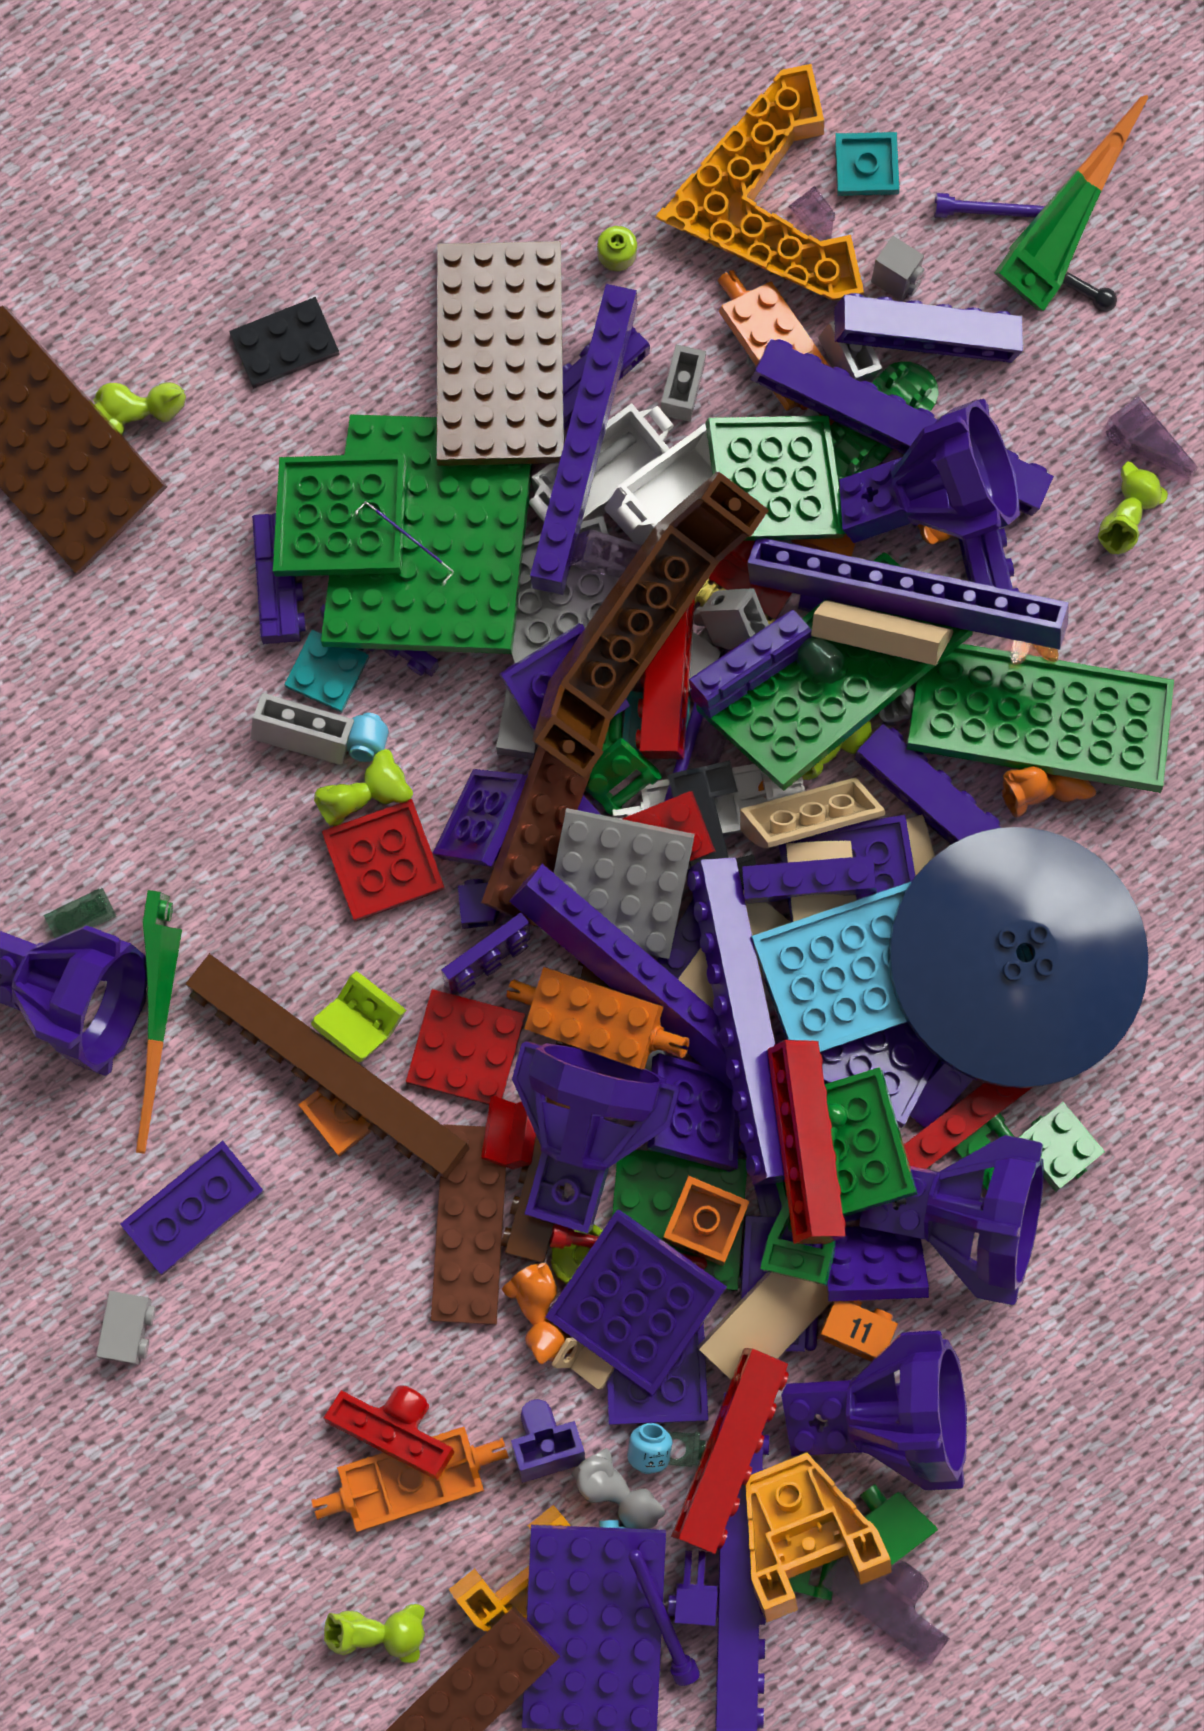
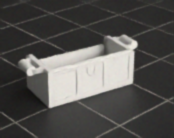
[529,403,674,522]
[604,424,712,549]

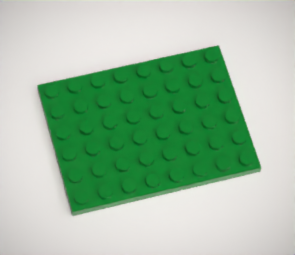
[321,414,533,654]

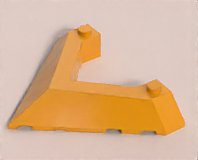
[655,64,864,301]

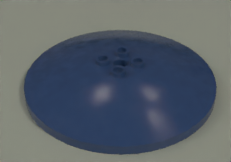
[888,827,1149,1088]

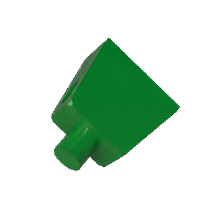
[859,1484,938,1566]

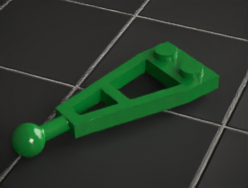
[760,1103,848,1286]

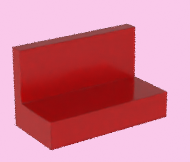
[481,1096,536,1170]

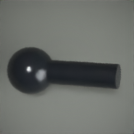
[1062,272,1117,312]

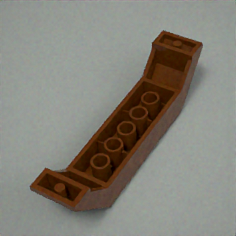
[532,472,769,778]

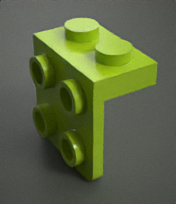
[311,971,407,1062]

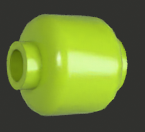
[597,226,637,272]

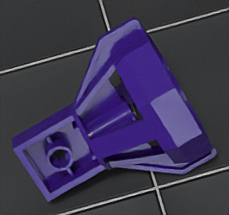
[839,399,1020,543]
[0,925,147,1076]
[512,1041,680,1234]
[859,1135,1044,1305]
[781,1330,967,1490]

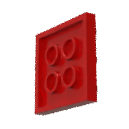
[321,799,445,922]
[406,989,526,1105]

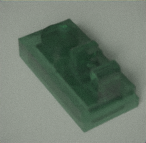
[44,888,117,938]

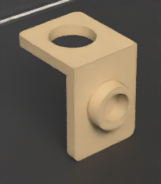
[551,1338,615,1390]

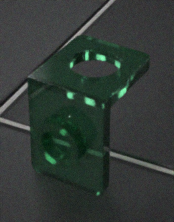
[667,1431,706,1467]

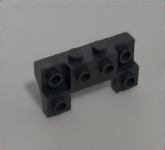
[668,760,756,890]

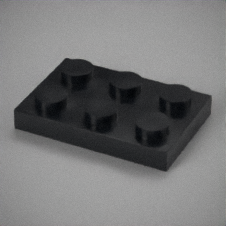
[229,297,339,389]

